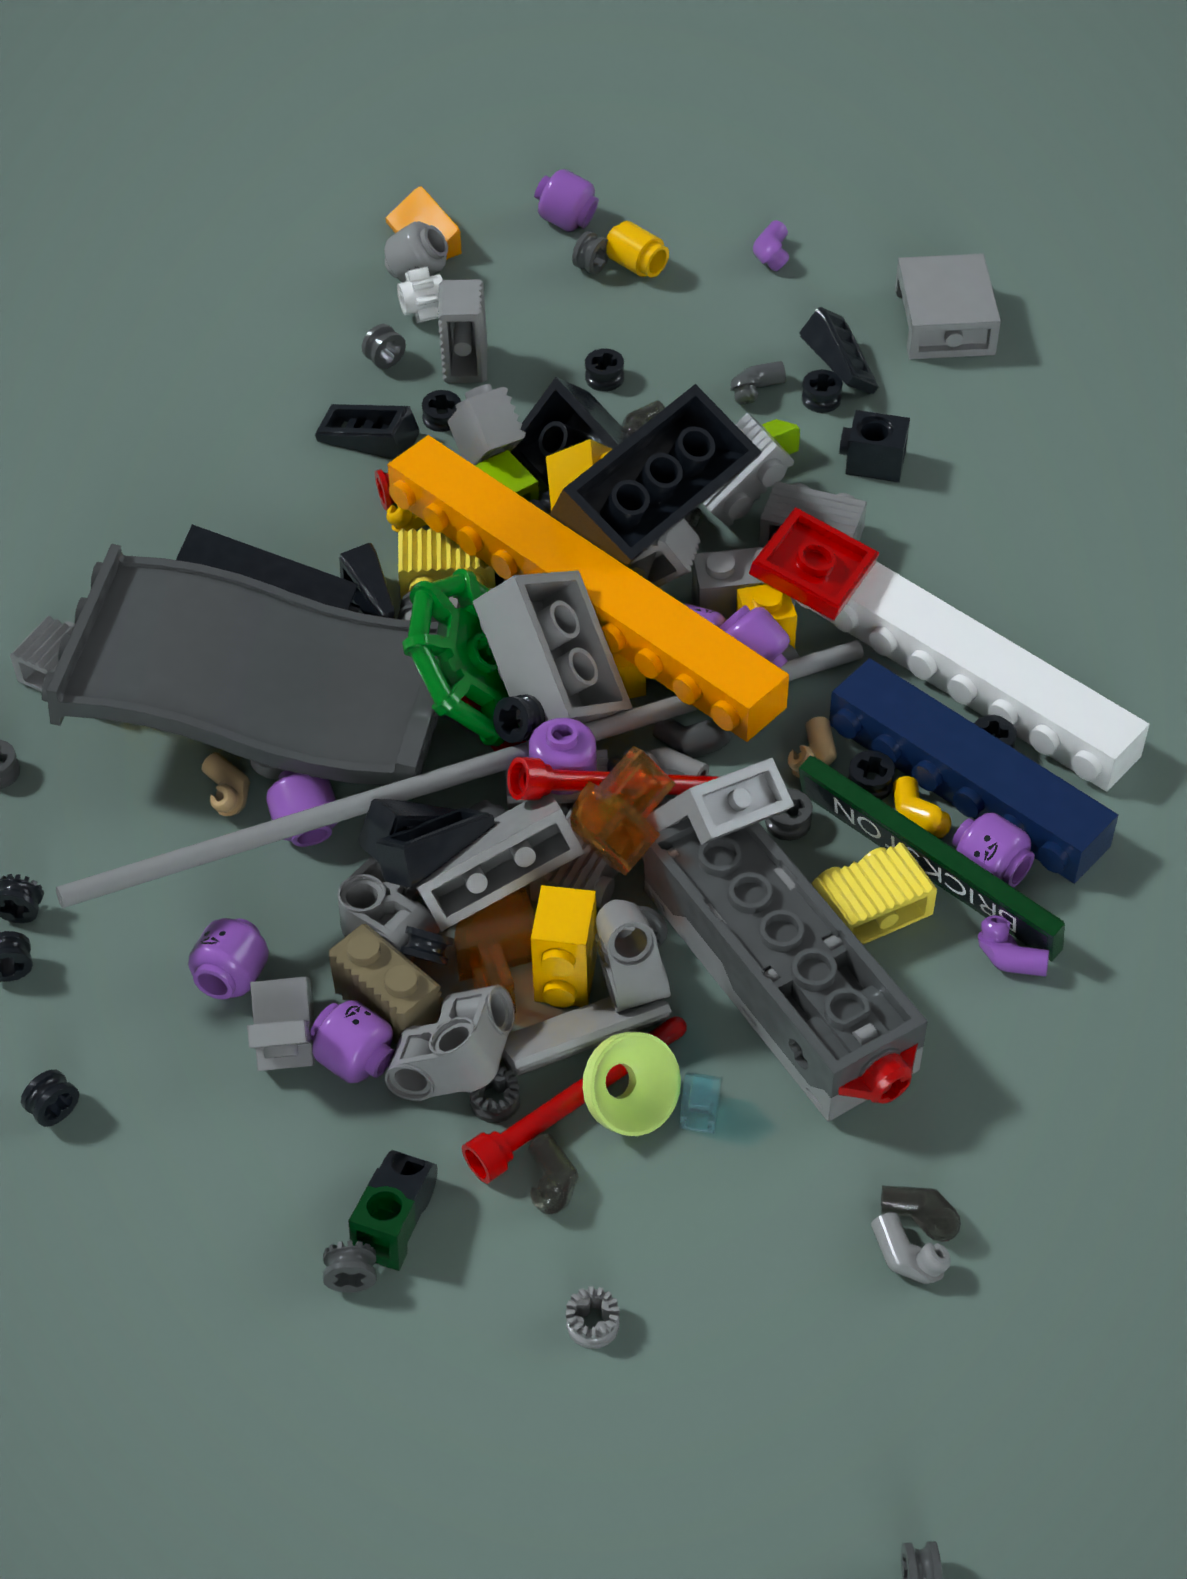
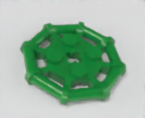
[402,569,521,746]

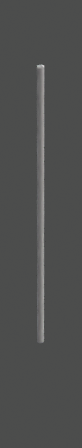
[56,640,863,908]

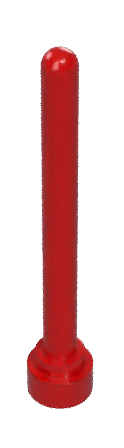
[507,757,719,801]
[462,1016,687,1184]

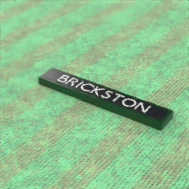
[799,755,1065,962]

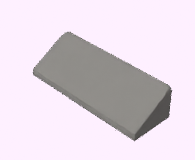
[502,997,672,1077]

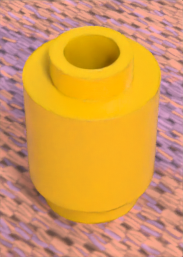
[606,221,669,278]

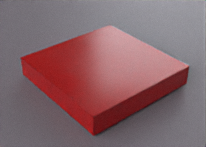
[749,507,879,621]

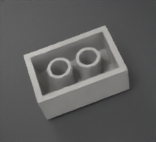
[473,570,633,742]

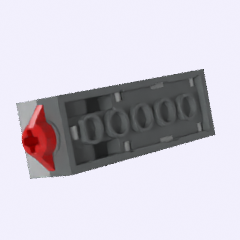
[644,817,928,1122]

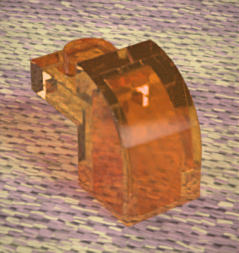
[570,746,676,876]
[454,887,535,1013]

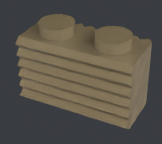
[329,924,442,1044]

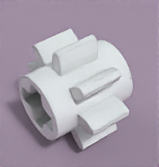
[397,267,443,323]

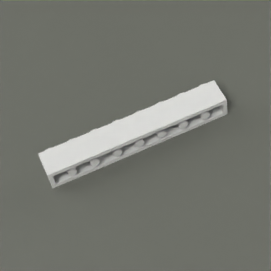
[796,561,1150,792]

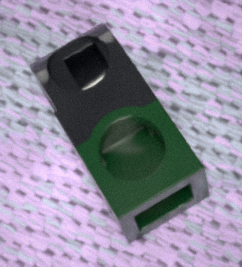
[348,1150,438,1271]

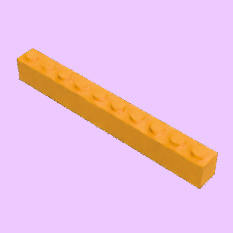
[387,435,789,742]

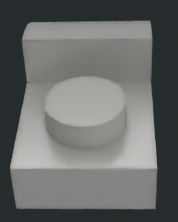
[247,977,315,1071]

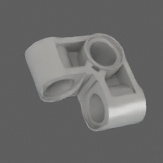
[337,855,440,962]
[595,899,671,1012]
[385,984,515,1101]

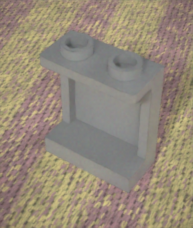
[895,254,1001,359]
[628,758,795,862]

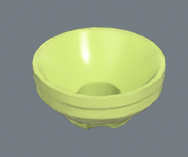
[582,1032,681,1136]

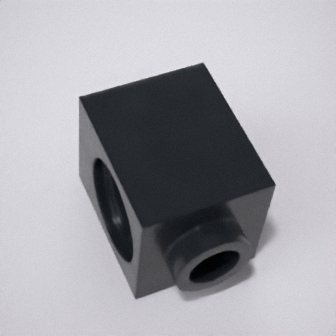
[839,410,910,482]

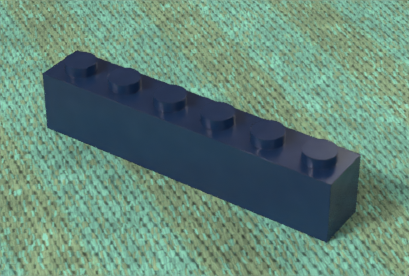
[829,658,1119,884]

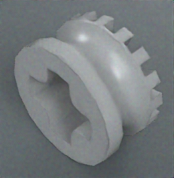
[566,1286,620,1349]

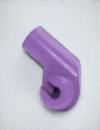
[753,220,789,271]
[978,915,1049,977]

